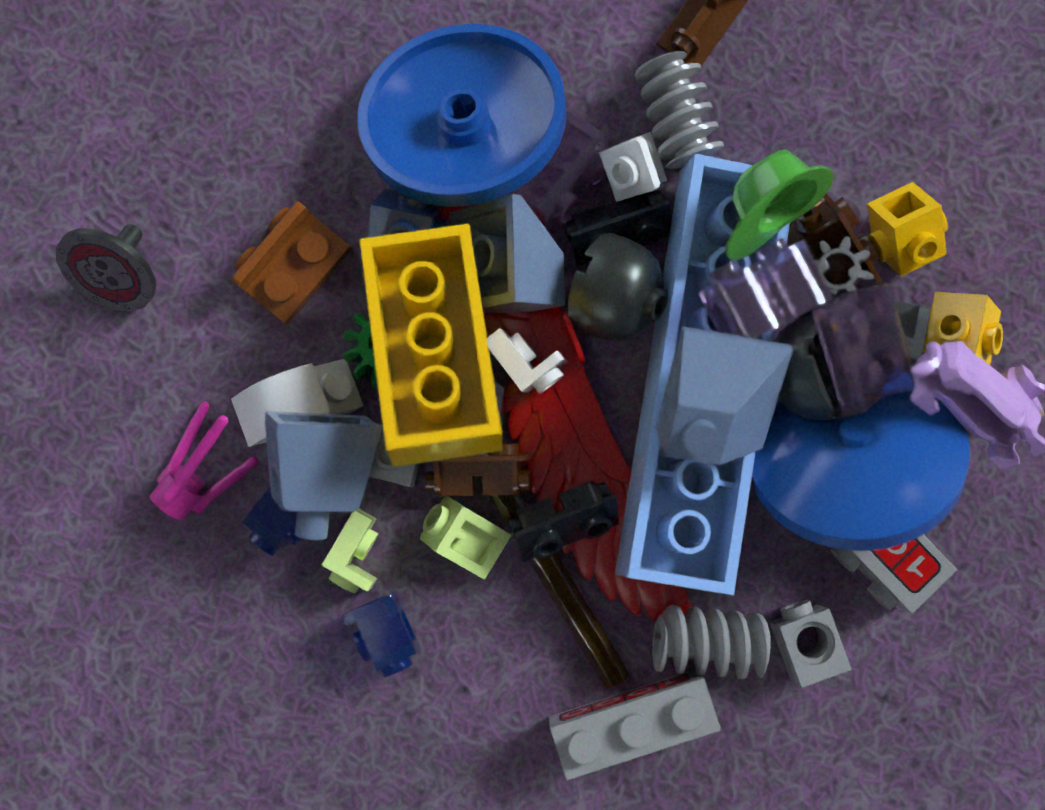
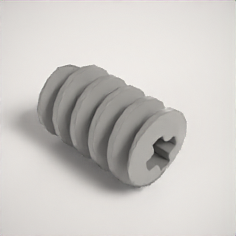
[635,51,725,170]
[652,605,771,679]

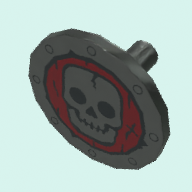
[55,224,156,312]

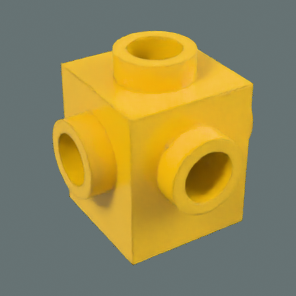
[867,182,948,276]
[922,292,1003,365]

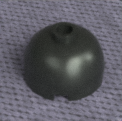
[568,233,667,342]
[774,310,867,421]

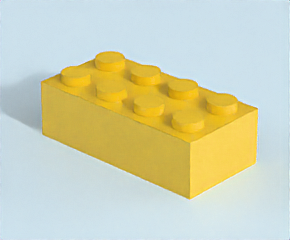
[360,224,502,467]

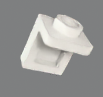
[599,132,667,202]

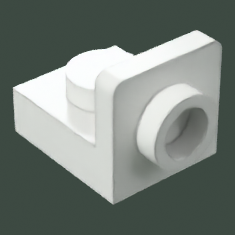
[487,328,568,394]

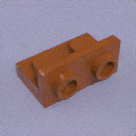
[231,201,352,326]

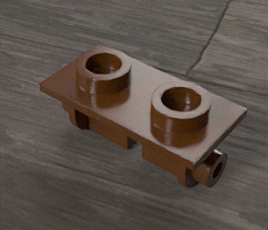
[656,0,748,67]
[797,193,883,291]
[425,443,533,497]

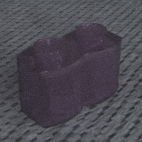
[698,238,833,338]

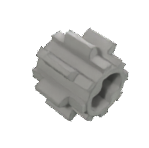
[806,236,874,303]

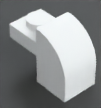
[231,359,363,447]

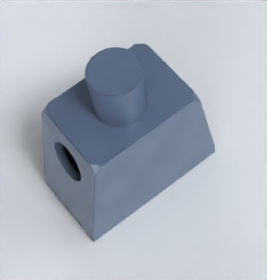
[265,411,381,540]

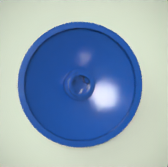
[357,24,567,207]
[751,362,970,551]

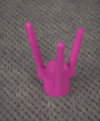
[149,401,258,521]

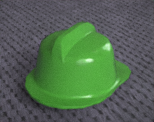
[725,150,834,260]

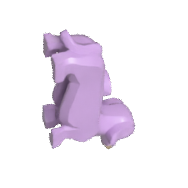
[910,341,1045,472]

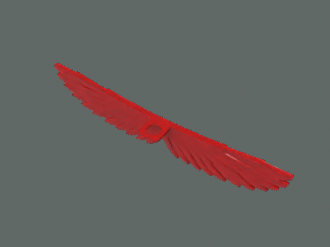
[443,184,692,621]

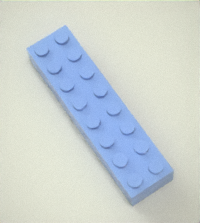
[615,153,790,595]

